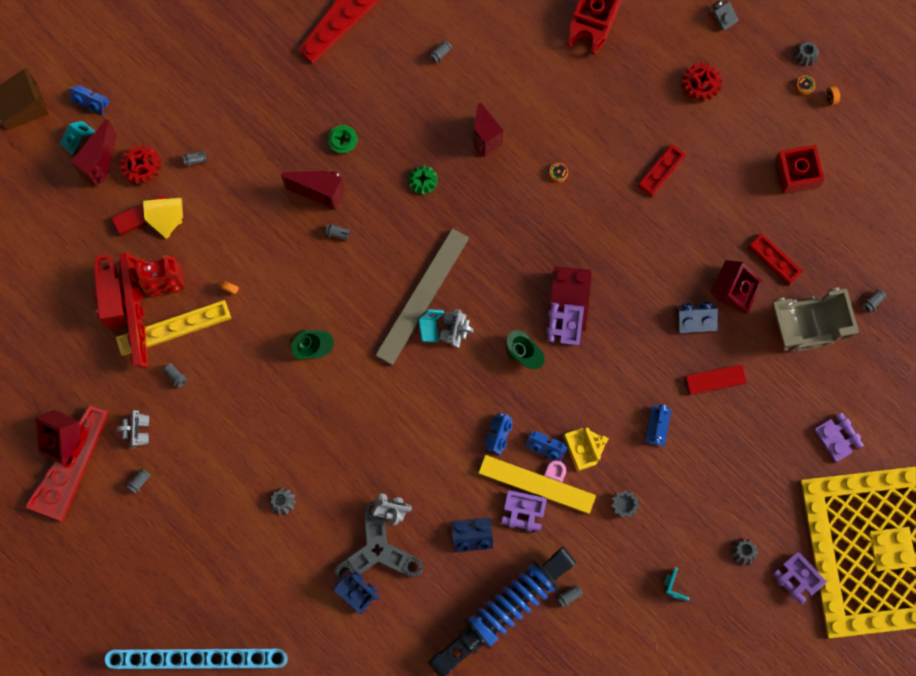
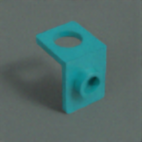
[60,121,95,154]
[417,309,444,343]
[664,567,690,602]

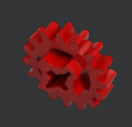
[682,62,723,102]
[120,144,162,185]

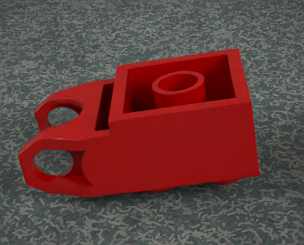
[568,0,621,55]
[93,254,127,329]
[135,255,185,297]

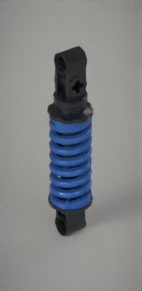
[427,546,577,676]

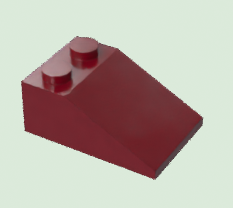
[71,119,117,187]
[281,171,345,210]
[548,266,592,331]

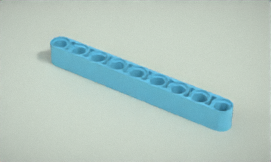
[105,649,288,669]

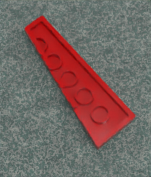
[299,0,380,64]
[118,252,148,369]
[25,405,109,522]

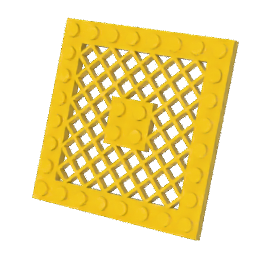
[800,467,916,639]

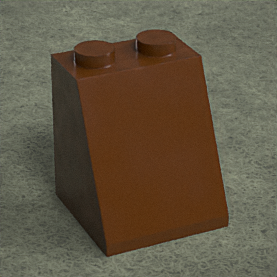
[0,68,49,130]

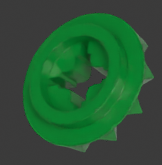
[328,125,358,154]
[408,165,438,194]

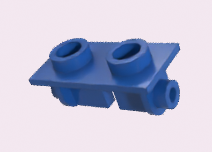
[70,85,109,115]
[645,404,671,447]
[484,413,513,456]
[525,431,568,462]

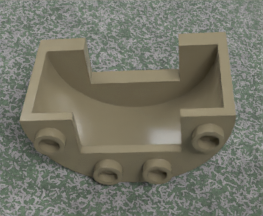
[772,287,859,352]

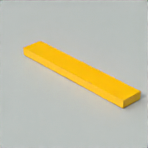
[116,300,231,356]
[479,455,596,514]

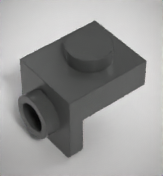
[708,0,739,30]

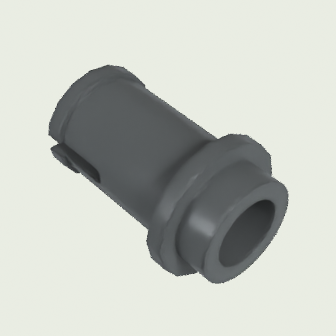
[429,40,452,63]
[183,150,207,167]
[325,223,350,241]
[862,289,886,313]
[163,363,187,388]
[126,468,151,494]
[556,584,583,608]

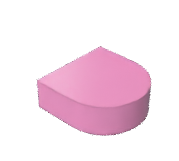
[544,461,566,483]

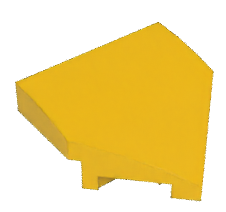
[143,198,183,239]
[563,428,609,472]

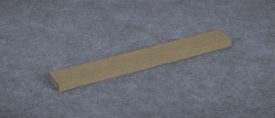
[376,228,469,366]

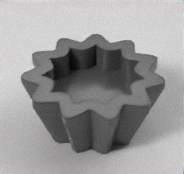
[793,41,819,67]
[269,488,297,515]
[611,490,640,518]
[730,538,759,566]

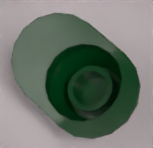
[290,329,334,360]
[506,330,545,369]

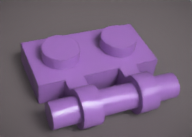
[546,303,584,345]
[814,413,864,463]
[502,490,547,532]
[773,552,826,605]

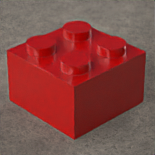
[775,145,825,193]

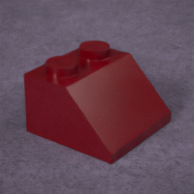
[473,102,504,156]
[710,260,763,314]
[35,410,81,465]

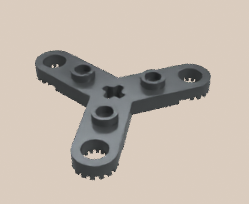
[335,501,423,580]

